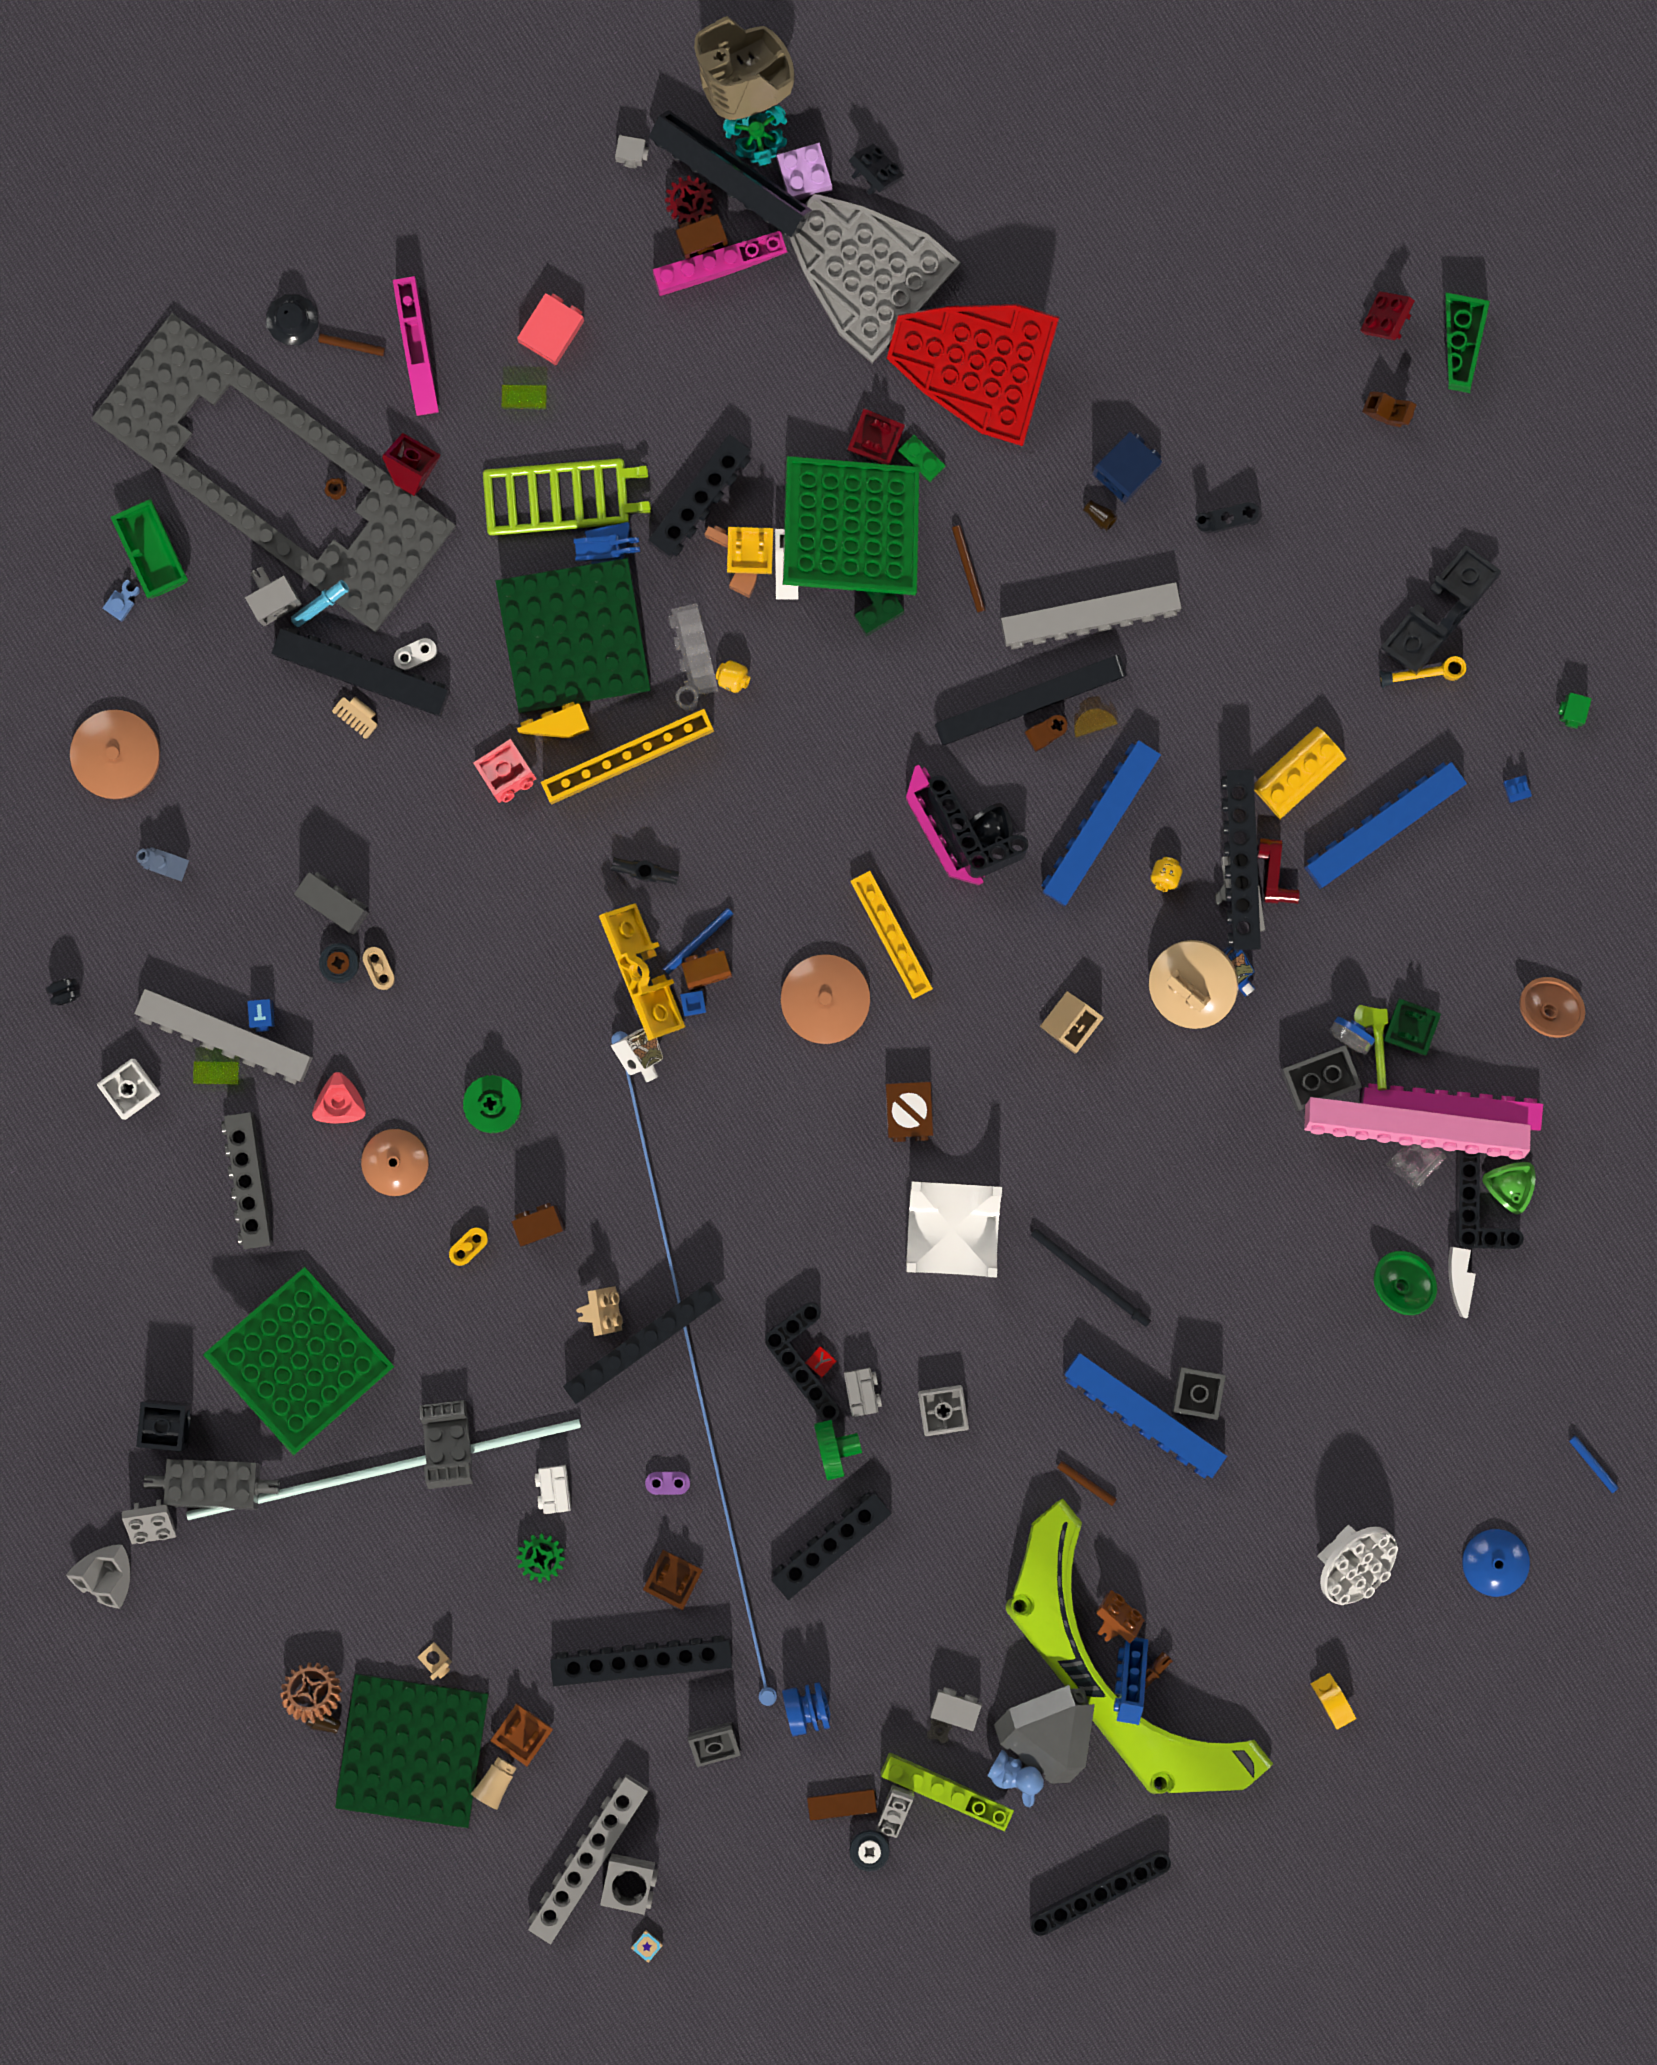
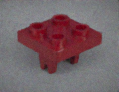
[1360,291,1415,340]
[847,409,905,465]

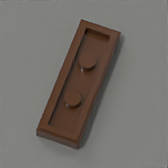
[807,1789,877,1821]

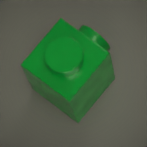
[1558,693,1592,728]

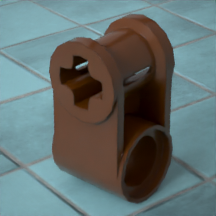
[1024,715,1068,752]

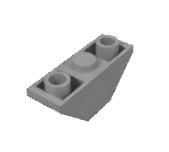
[876,1784,914,1838]

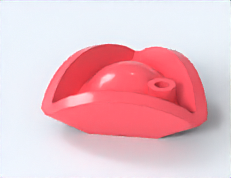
[312,1072,366,1123]

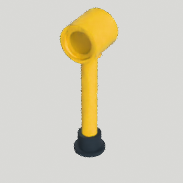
[1379,656,1466,688]

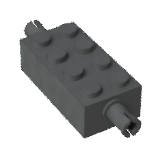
[144,1459,280,1510]

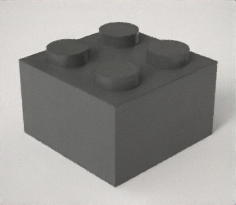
[1171,1366,1226,1420]

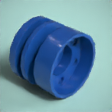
[782,1682,831,1737]

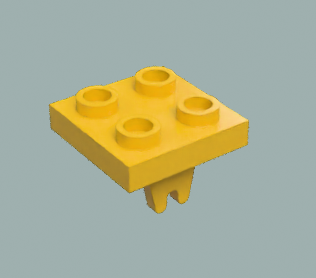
[727,527,773,574]

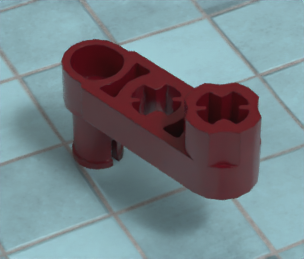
[1257,838,1300,904]

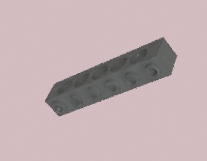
[221,1112,273,1249]

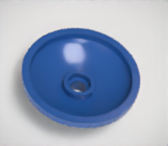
[1462,1529,1530,1597]

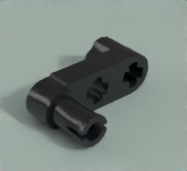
[1195,502,1262,533]

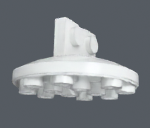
[1317,1524,1398,1605]

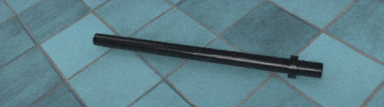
[1031,1229,1151,1327]

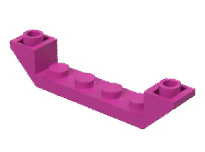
[906,765,985,885]

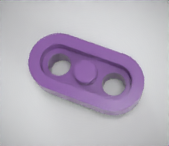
[645,1471,690,1495]

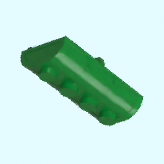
[110,499,188,599]

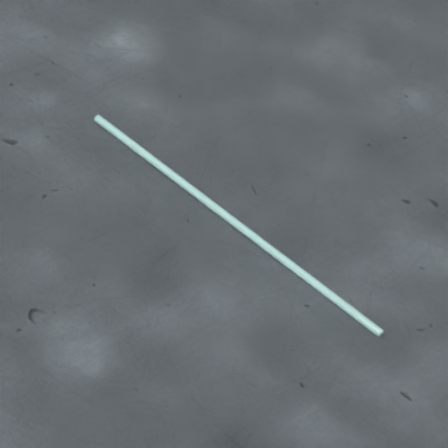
[186,1419,581,1520]

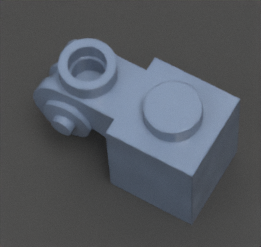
[136,847,189,882]

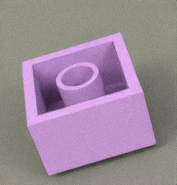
[777,143,832,201]

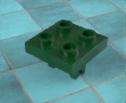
[1383,998,1441,1056]

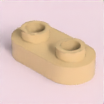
[363,947,395,990]

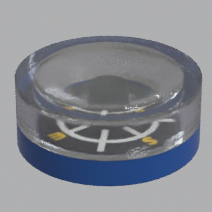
[1328,1016,1375,1055]

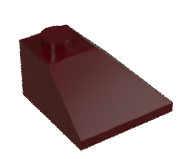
[382,433,441,496]

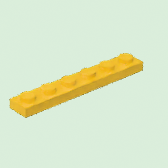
[850,871,933,999]

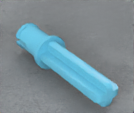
[291,580,349,627]

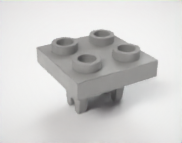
[122,1499,176,1544]

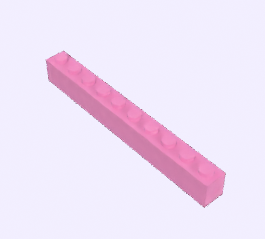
[1304,1097,1531,1159]

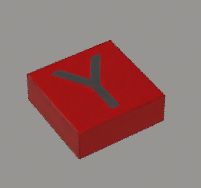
[805,1346,837,1377]

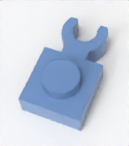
[103,580,140,622]

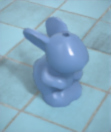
[988,1750,1044,1807]

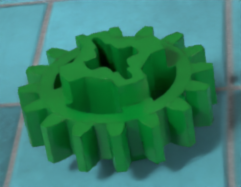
[516,1533,566,1583]

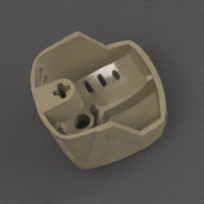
[694,16,795,120]

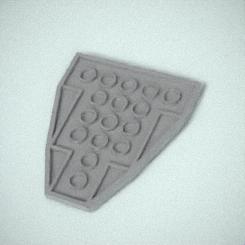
[788,194,960,364]

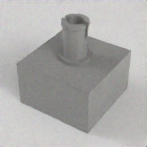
[245,567,303,626]

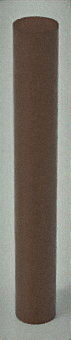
[318,334,385,357]
[1057,1461,1117,1506]

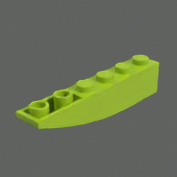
[880,1752,1014,1831]

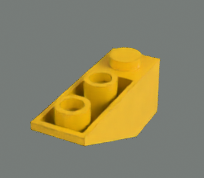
[517,702,590,739]

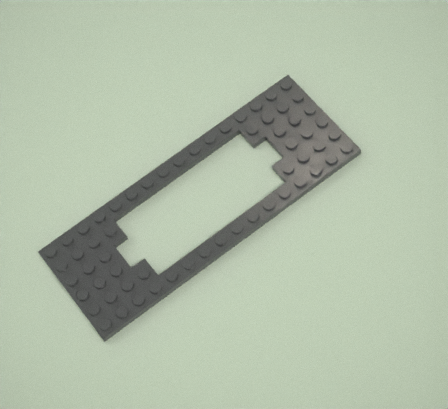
[91,313,456,632]

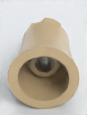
[471,1757,516,1810]

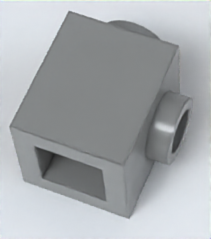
[615,135,649,168]

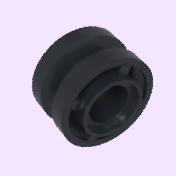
[46,978,81,1006]

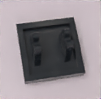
[849,143,904,195]

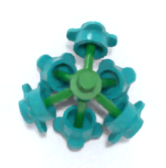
[723,105,787,166]

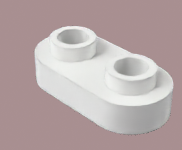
[394,638,437,671]

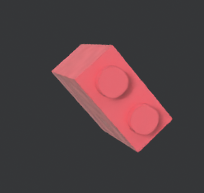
[517,293,584,365]

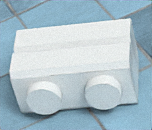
[535,1465,571,1514]

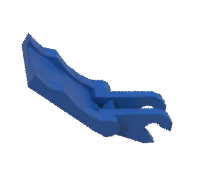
[574,535,640,562]

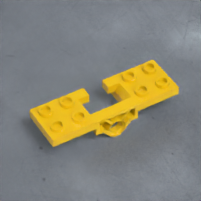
[599,903,685,1040]

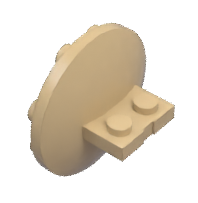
[1149,940,1238,1029]

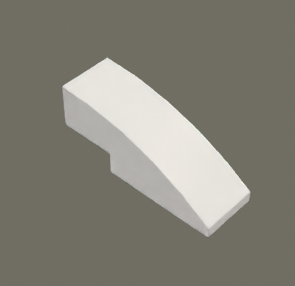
[1448,1247,1476,1318]

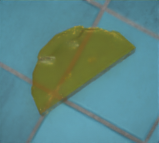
[1074,708,1118,738]

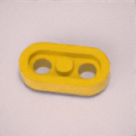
[449,1228,488,1266]

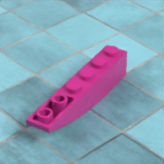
[653,231,787,296]
[393,276,439,416]

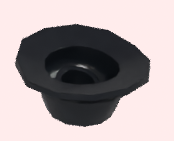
[266,294,318,345]

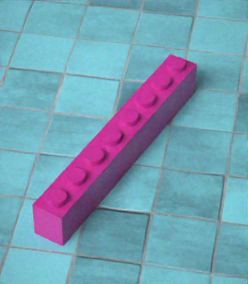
[1361,1083,1543,1131]

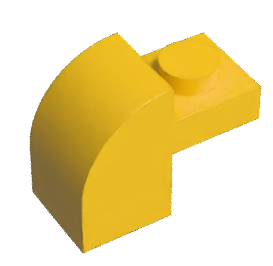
[1310,1673,1356,1730]

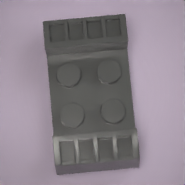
[419,1400,473,1489]

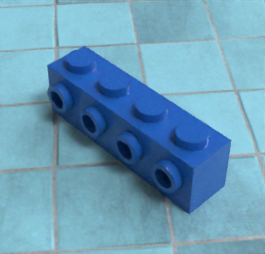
[1113,1637,1148,1725]

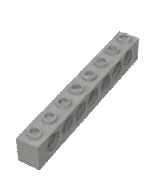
[527,1774,649,1945]

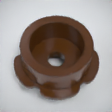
[324,478,347,500]

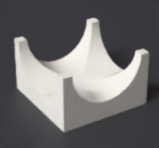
[906,1182,1002,1277]

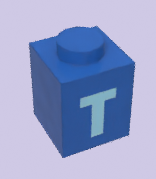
[247,999,275,1032]

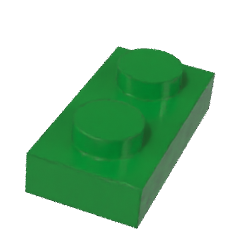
[898,435,946,483]

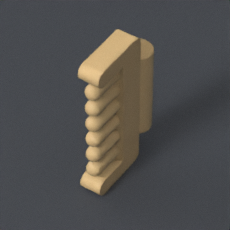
[332,697,378,739]

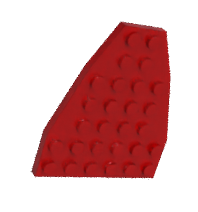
[887,304,1060,446]

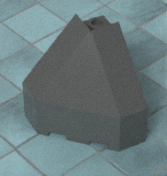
[994,1685,1095,1783]

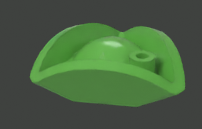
[1482,1162,1535,1214]

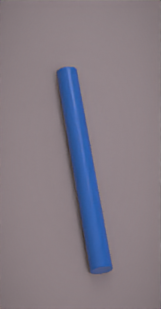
[663,908,733,975]

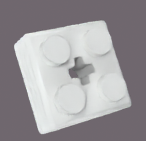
[97,1059,160,1120]

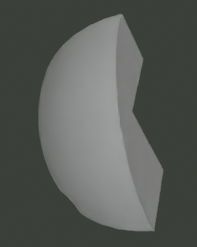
[66,1545,130,1609]

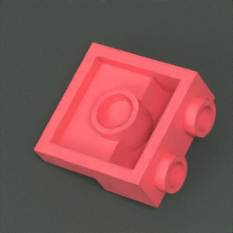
[474,739,536,803]

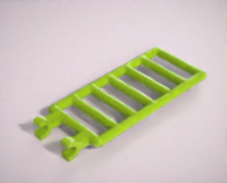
[483,458,651,535]

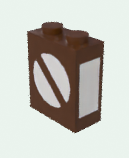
[885,1082,933,1142]

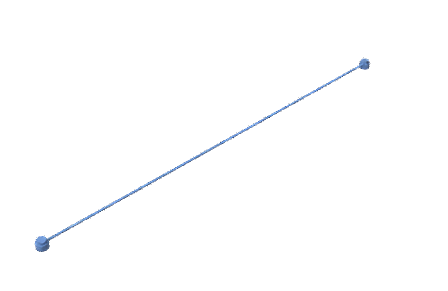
[611,1031,777,1706]

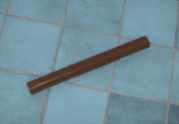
[952,525,985,613]

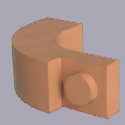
[705,526,758,598]

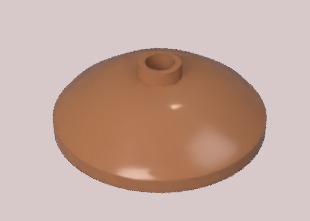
[1519,977,1585,1038]
[361,1129,429,1196]

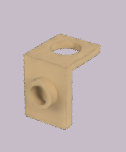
[418,1642,452,1680]

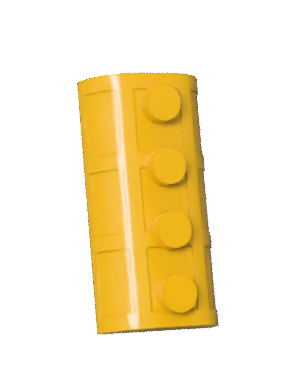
[1254,727,1346,819]

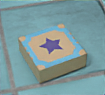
[631,1930,663,1963]

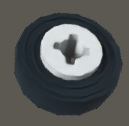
[849,1830,890,1872]

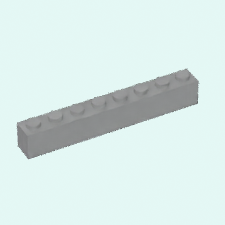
[1000,582,1181,649]
[134,989,313,1084]

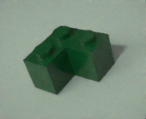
[854,591,904,637]

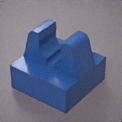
[1503,775,1532,803]

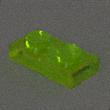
[501,385,547,409]

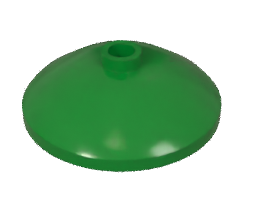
[1374,1251,1437,1315]

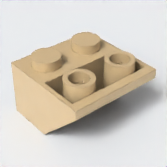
[1040,991,1104,1054]

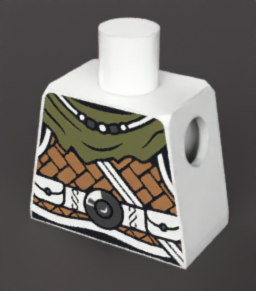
[611,1028,663,1082]

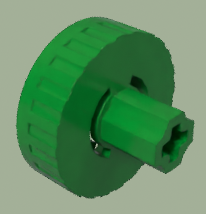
[463,1075,522,1133]
[814,1420,862,1481]

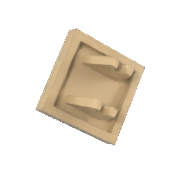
[576,1286,623,1336]

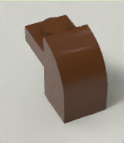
[1362,391,1417,427]

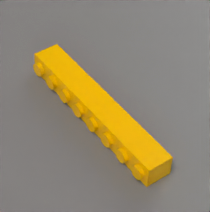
[541,709,714,805]

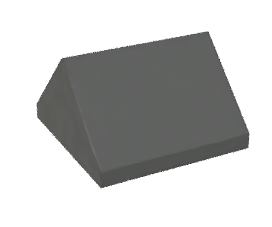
[688,1722,741,1767]

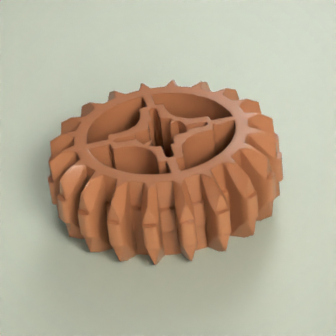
[280,1662,342,1723]

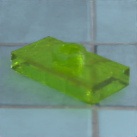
[193,1061,239,1084]

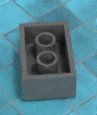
[294,872,369,935]
[1280,1045,1362,1111]

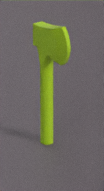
[1354,1005,1388,1091]

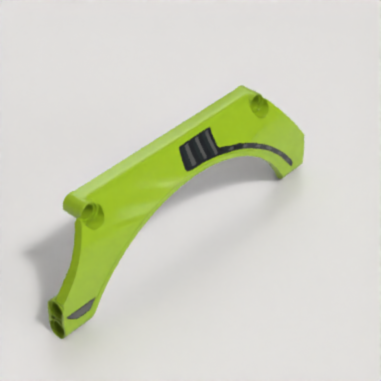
[1005,1498,1273,1794]

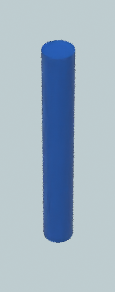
[1569,1435,1619,1493]

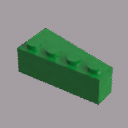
[1445,293,1490,393]

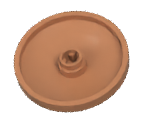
[70,710,160,799]
[781,955,870,1044]

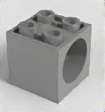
[600,1854,658,1915]

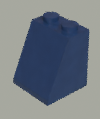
[1092,432,1162,504]

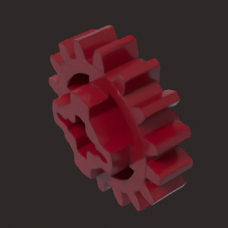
[665,176,713,224]

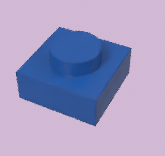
[680,991,706,1017]

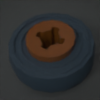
[319,943,359,983]

